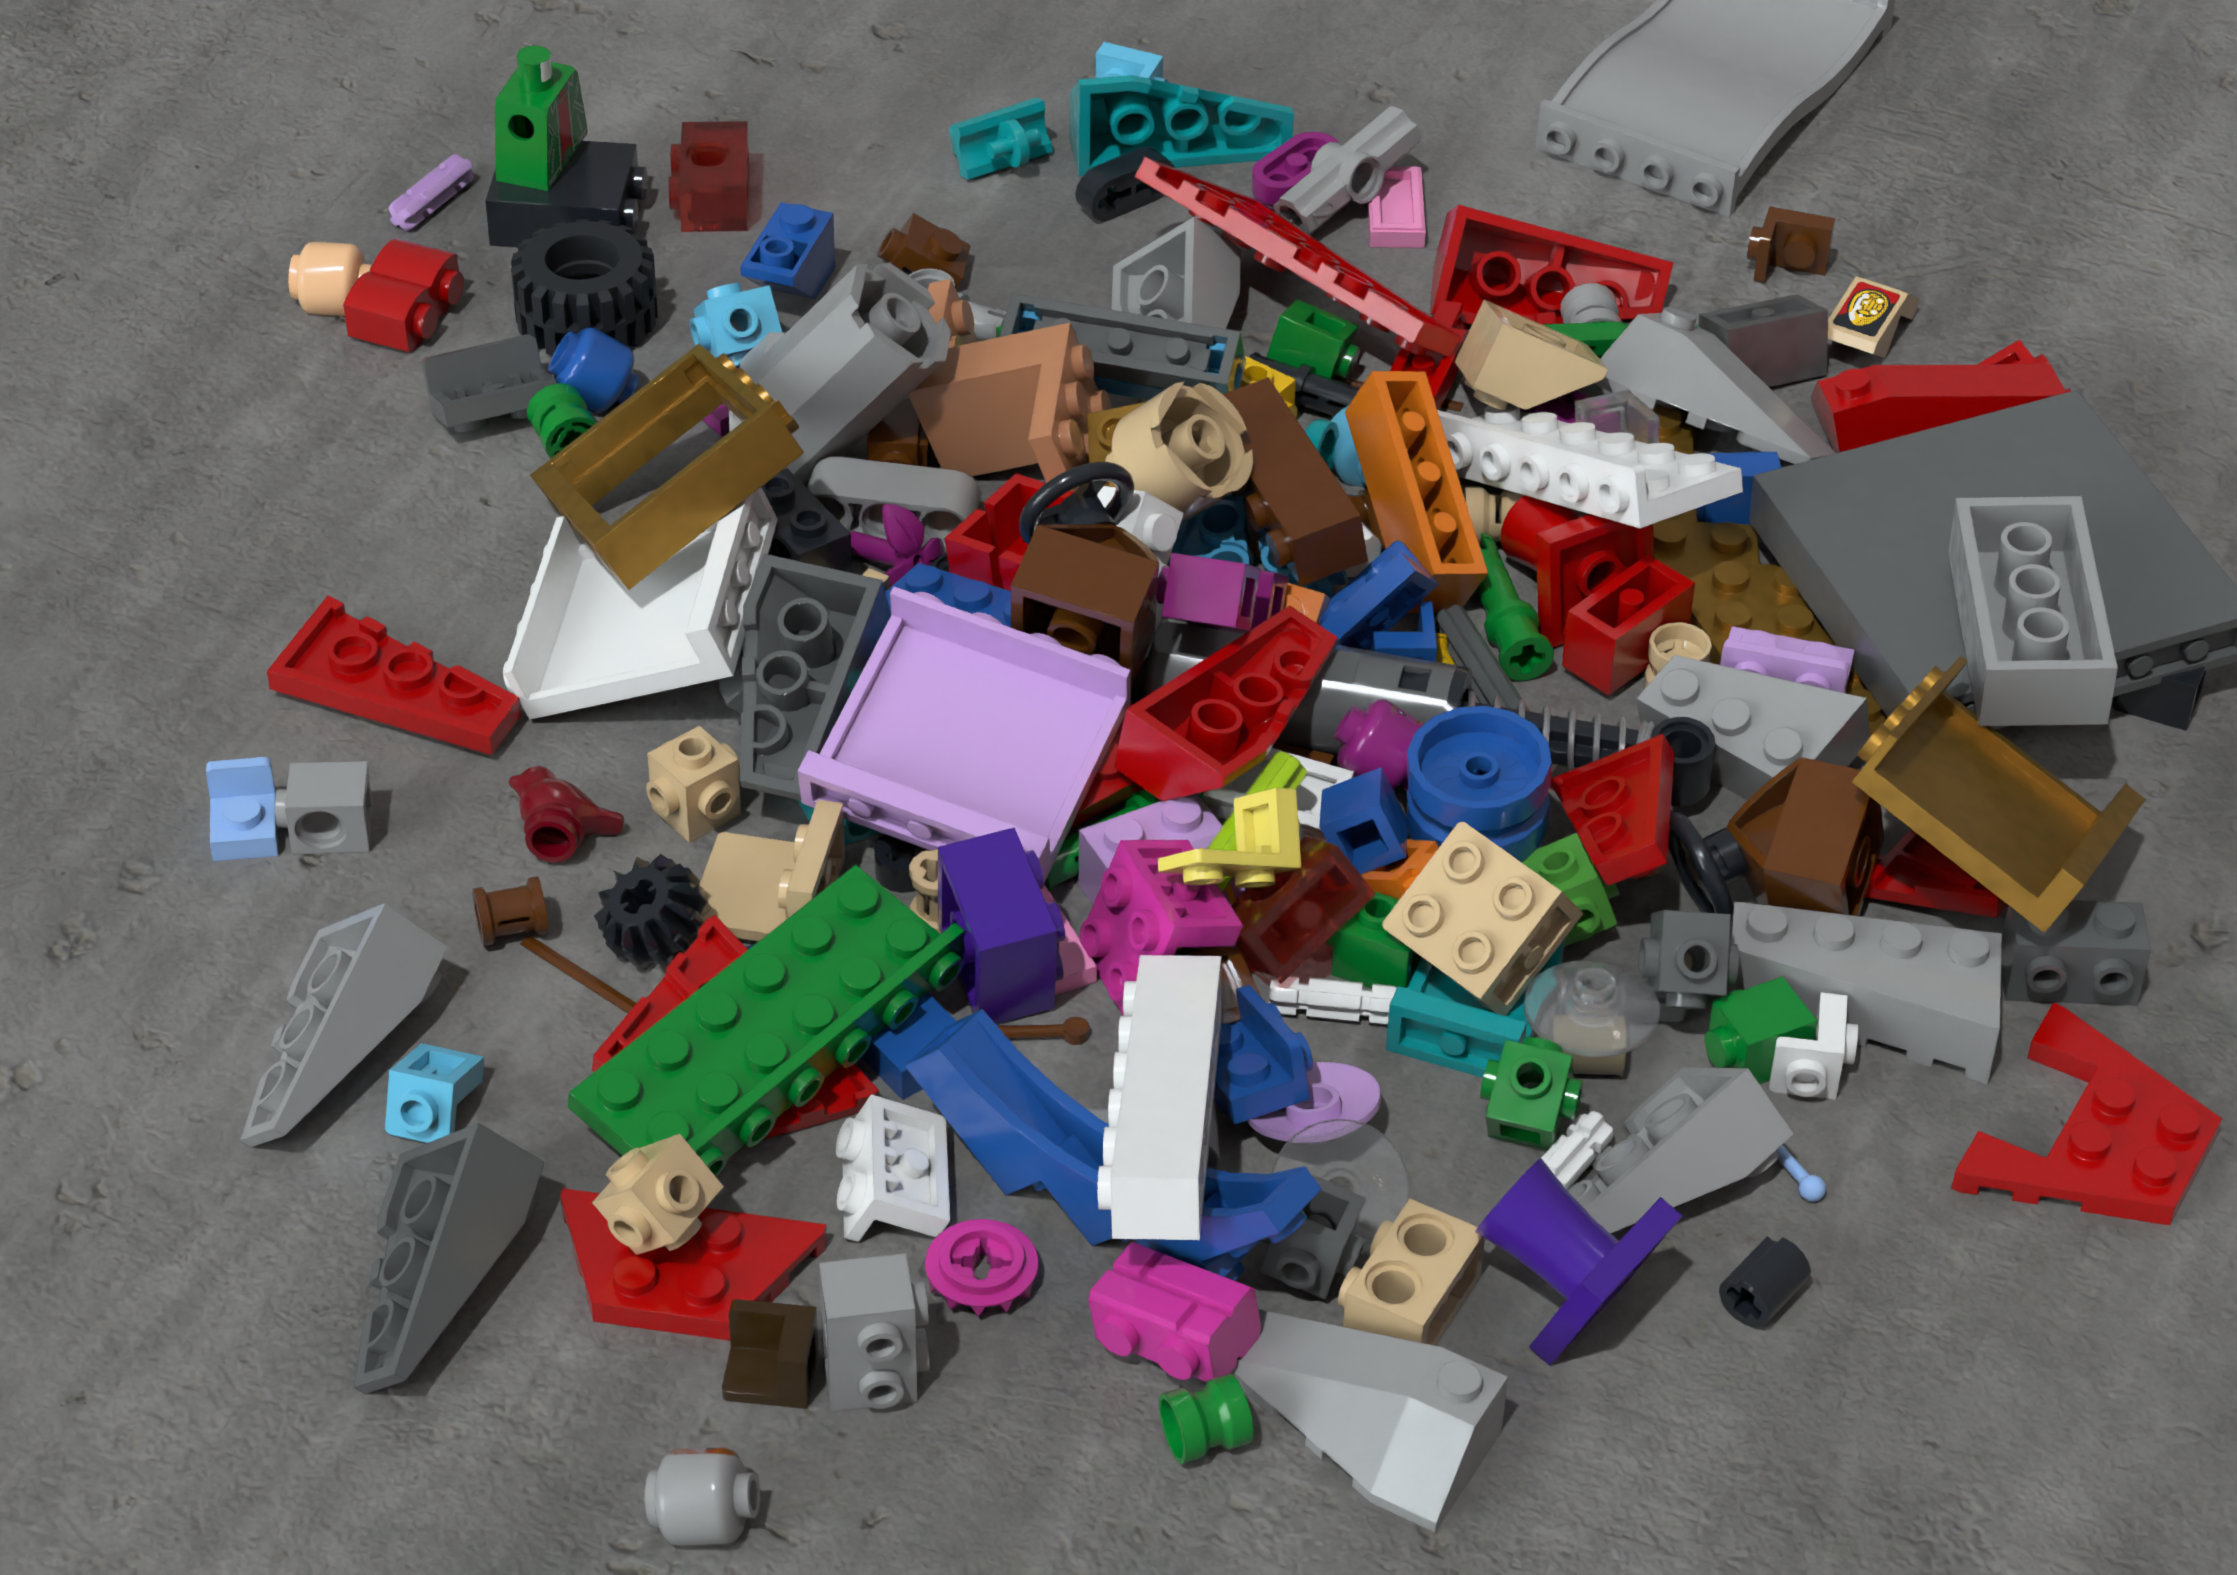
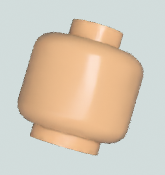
[288,241,373,316]

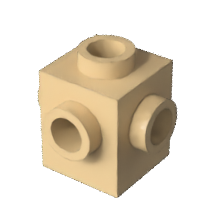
[646,725,741,843]
[592,1133,724,1255]

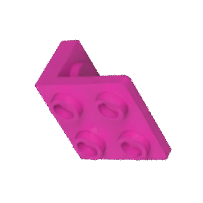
[1079,840,1243,1016]

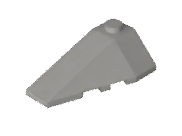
[1112,217,1241,403]
[240,903,448,1147]
[1567,1068,1794,1233]
[1230,1309,1508,1532]

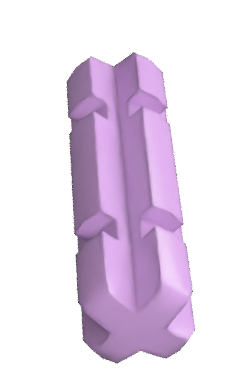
[388,154,474,231]

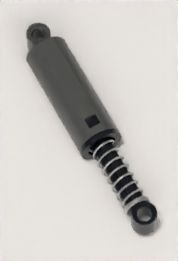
[1131,618,1715,806]

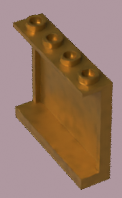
[1852,656,2146,933]

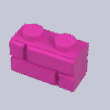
[1088,1242,1261,1382]

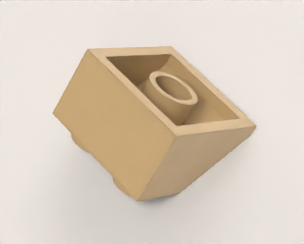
[1455,300,1608,410]

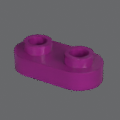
[1251,132,1339,207]

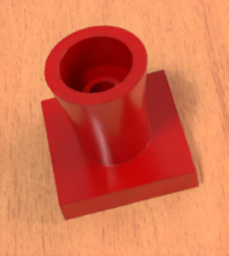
[1501,495,1654,647]

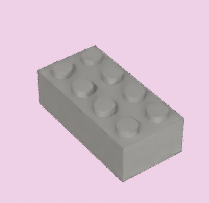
[1948,496,2118,726]

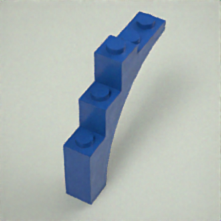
[905,1009,1322,1281]

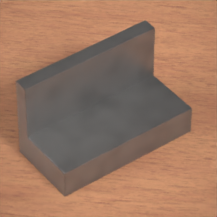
[1699,294,1828,387]

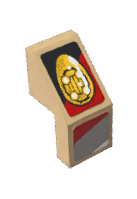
[1827,276,1920,358]

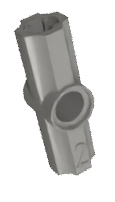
[1273,106,1421,235]

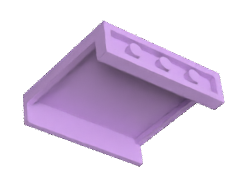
[798,586,1131,890]

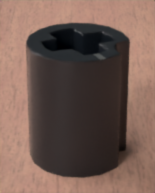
[1719,1236,1811,1328]

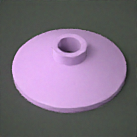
[1247,1062,1381,1144]

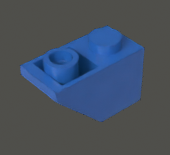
[740,202,835,299]

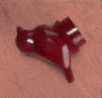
[509,766,624,862]

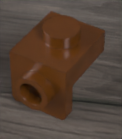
[877,213,971,289]

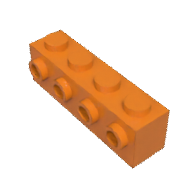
[1345,371,1488,613]

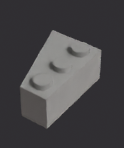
[1636,655,1870,801]

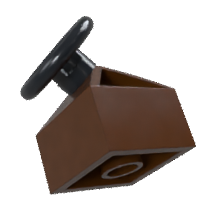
[1011,462,1159,689]
[1668,757,1884,926]

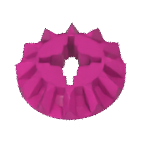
[925,1219,1038,1317]

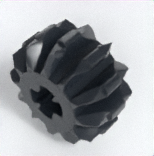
[594,854,712,971]

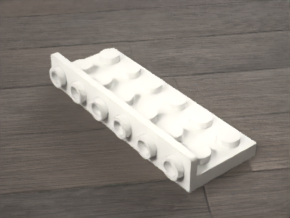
[1437,403,1743,528]

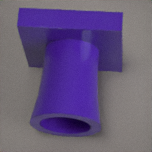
[1475,1158,1682,1366]

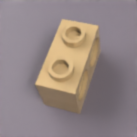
[1337,1198,1485,1346]

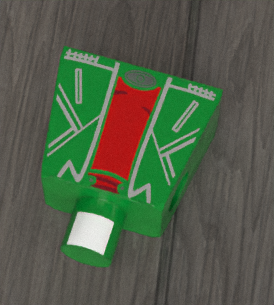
[495,45,588,191]

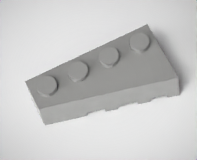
[1723,901,2002,1085]

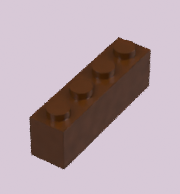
[1223,377,1368,586]

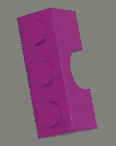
[1156,553,1288,631]

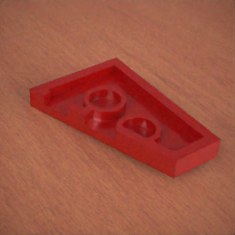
[1551,734,1675,886]

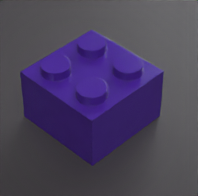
[938,827,1065,1024]

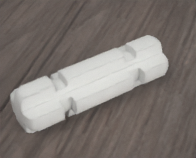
[1269,974,1397,1025]
[1541,1111,1613,1190]

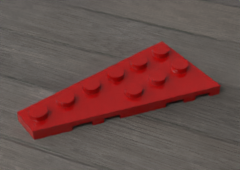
[1135,157,1461,357]

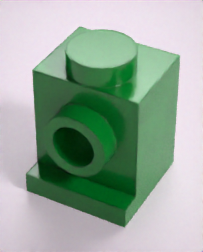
[1266,299,1360,379]

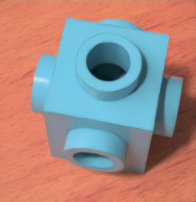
[689,283,782,368]

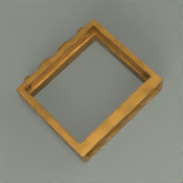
[530,344,805,590]

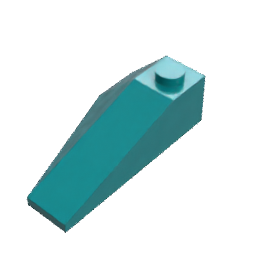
[1069,75,1294,176]

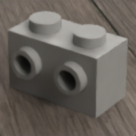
[819,1253,930,1412]

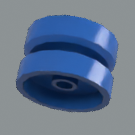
[1407,706,1552,862]

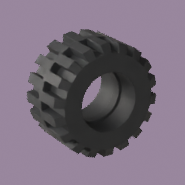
[511,219,658,356]

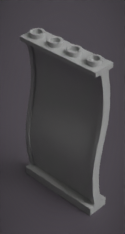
[1535,0,1895,218]

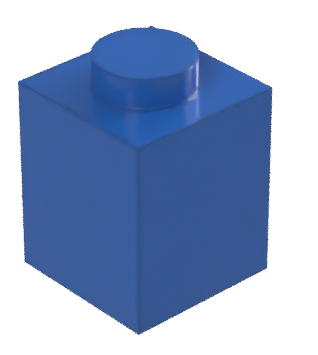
[1319,767,1408,880]

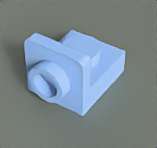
[206,757,278,862]

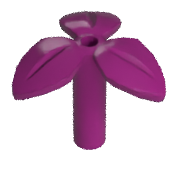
[850,504,945,587]

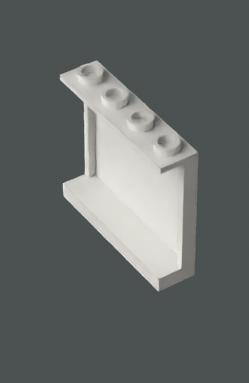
[503,487,778,720]

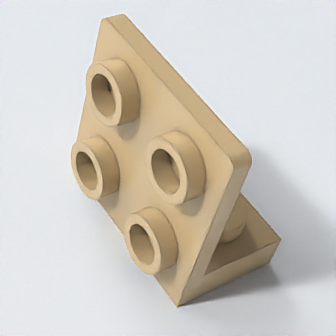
[700,800,845,941]
[1382,822,1583,1016]

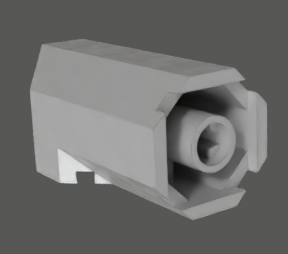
[729,263,951,483]

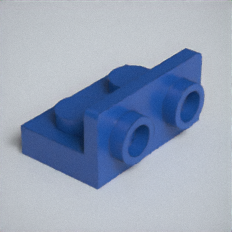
[1320,541,1439,650]
[1214,985,1313,1124]

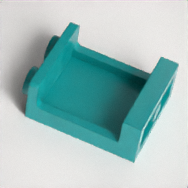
[1386,938,1565,1078]

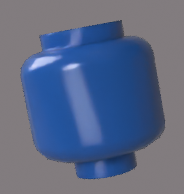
[548,327,639,413]

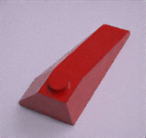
[1429,205,1674,326]
[1811,364,2067,453]
[1114,605,1338,801]

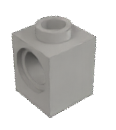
[275,761,374,854]

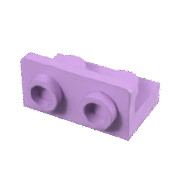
[1720,626,1854,693]

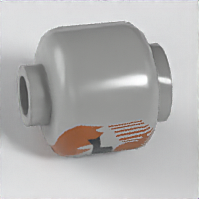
[645,1448,760,1546]

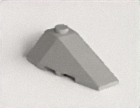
[1593,307,1836,464]

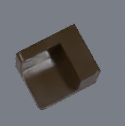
[722,1299,819,1409]

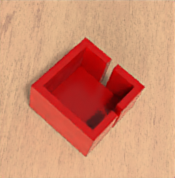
[944,473,1075,591]

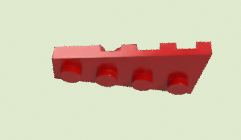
[267,595,521,755]

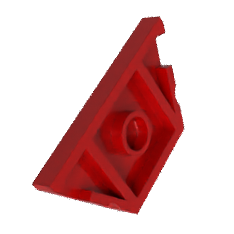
[560,1188,827,1341]

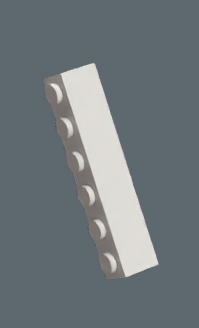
[1098,955,1222,1240]

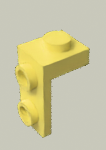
[1158,788,1301,888]

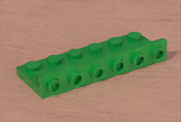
[568,865,966,1178]

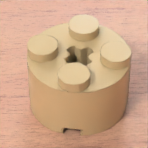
[1106,381,1253,522]

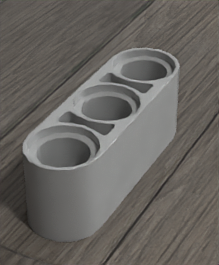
[807,457,981,549]

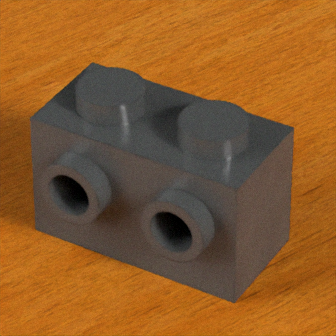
[2001,900,2151,1005]

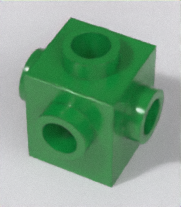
[1480,1037,1583,1150]

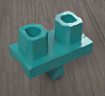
[949,97,1053,180]

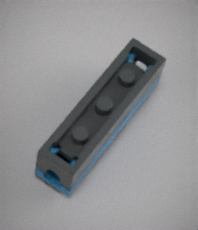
[1000,293,1246,400]

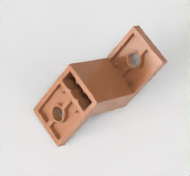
[908,279,1112,492]

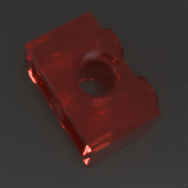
[669,121,750,232]
[1231,835,1376,984]

